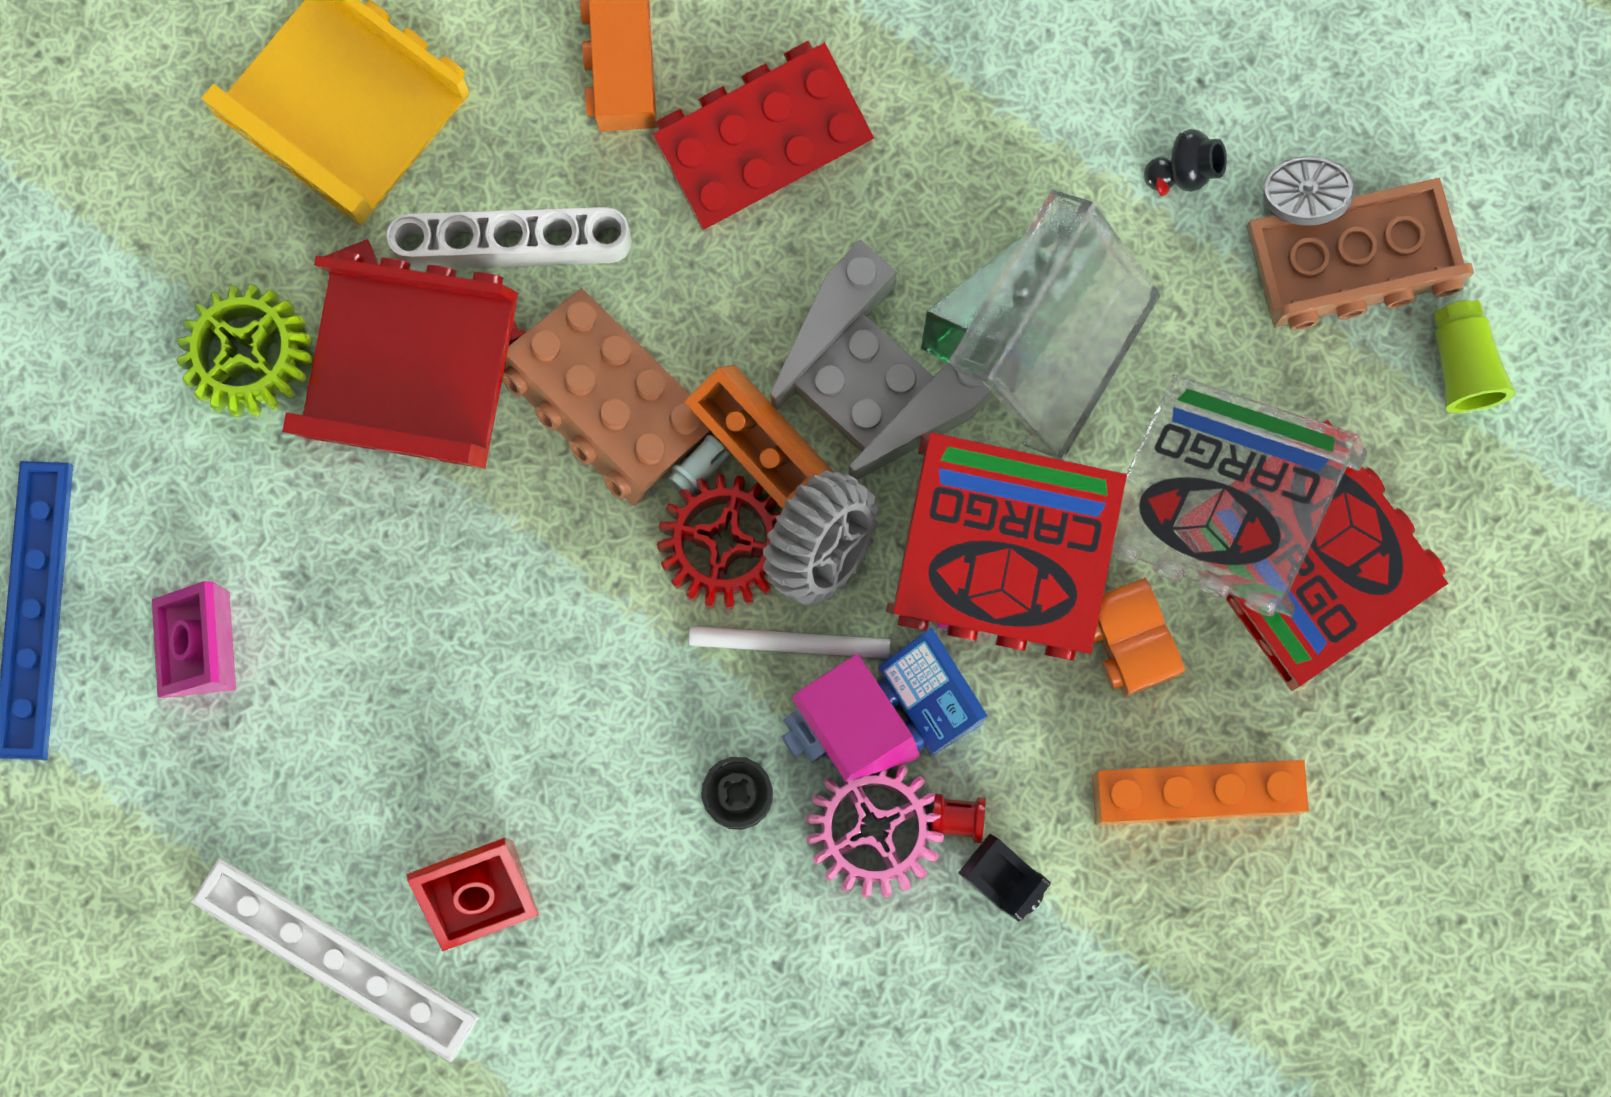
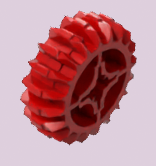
[657,474,782,610]

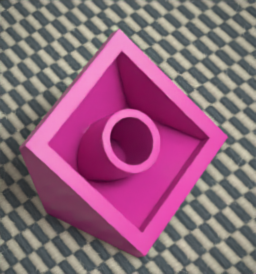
[152,581,236,698]
[792,653,920,782]

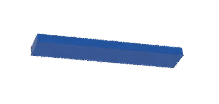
[0,461,73,760]

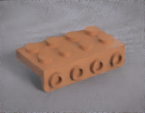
[1246,177,1474,330]
[502,288,712,506]

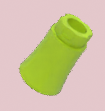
[1433,300,1516,413]

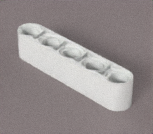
[387,207,632,270]

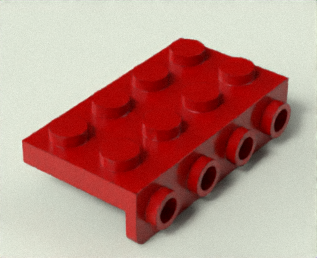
[650,40,875,230]

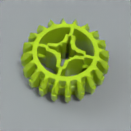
[176,284,312,417]

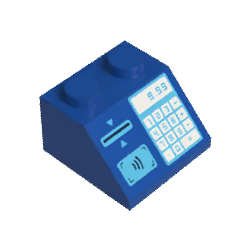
[877,628,988,757]

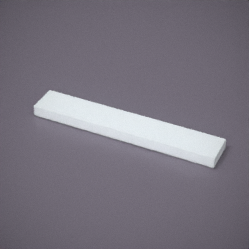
[191,858,479,1062]

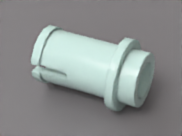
[668,435,731,495]

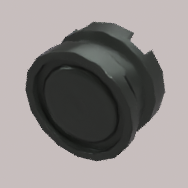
[701,757,773,830]

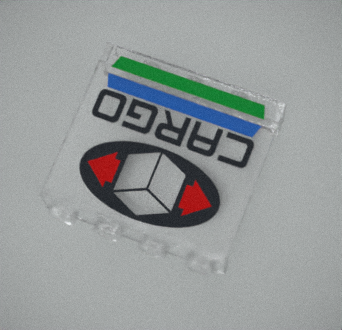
[1111,374,1368,617]

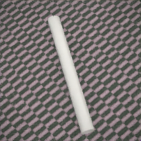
[689,626,890,659]

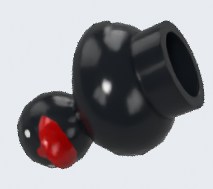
[1144,129,1227,196]

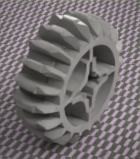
[763,470,879,606]

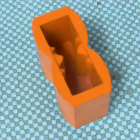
[1094,578,1185,698]

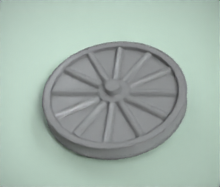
[1263,156,1354,226]

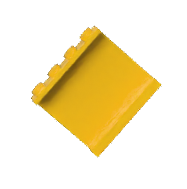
[201,0,470,226]

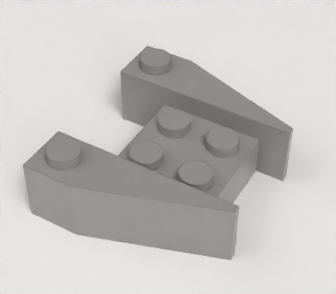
[770,239,1007,480]

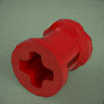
[931,794,986,844]

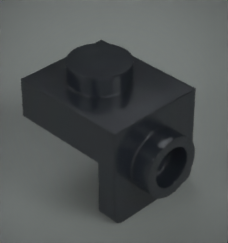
[958,834,1051,922]

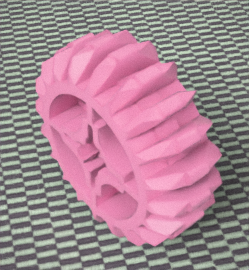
[806,765,944,898]

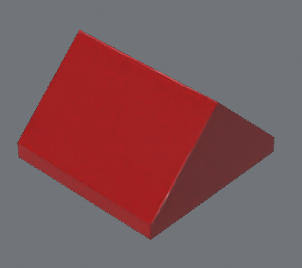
[406,838,539,951]

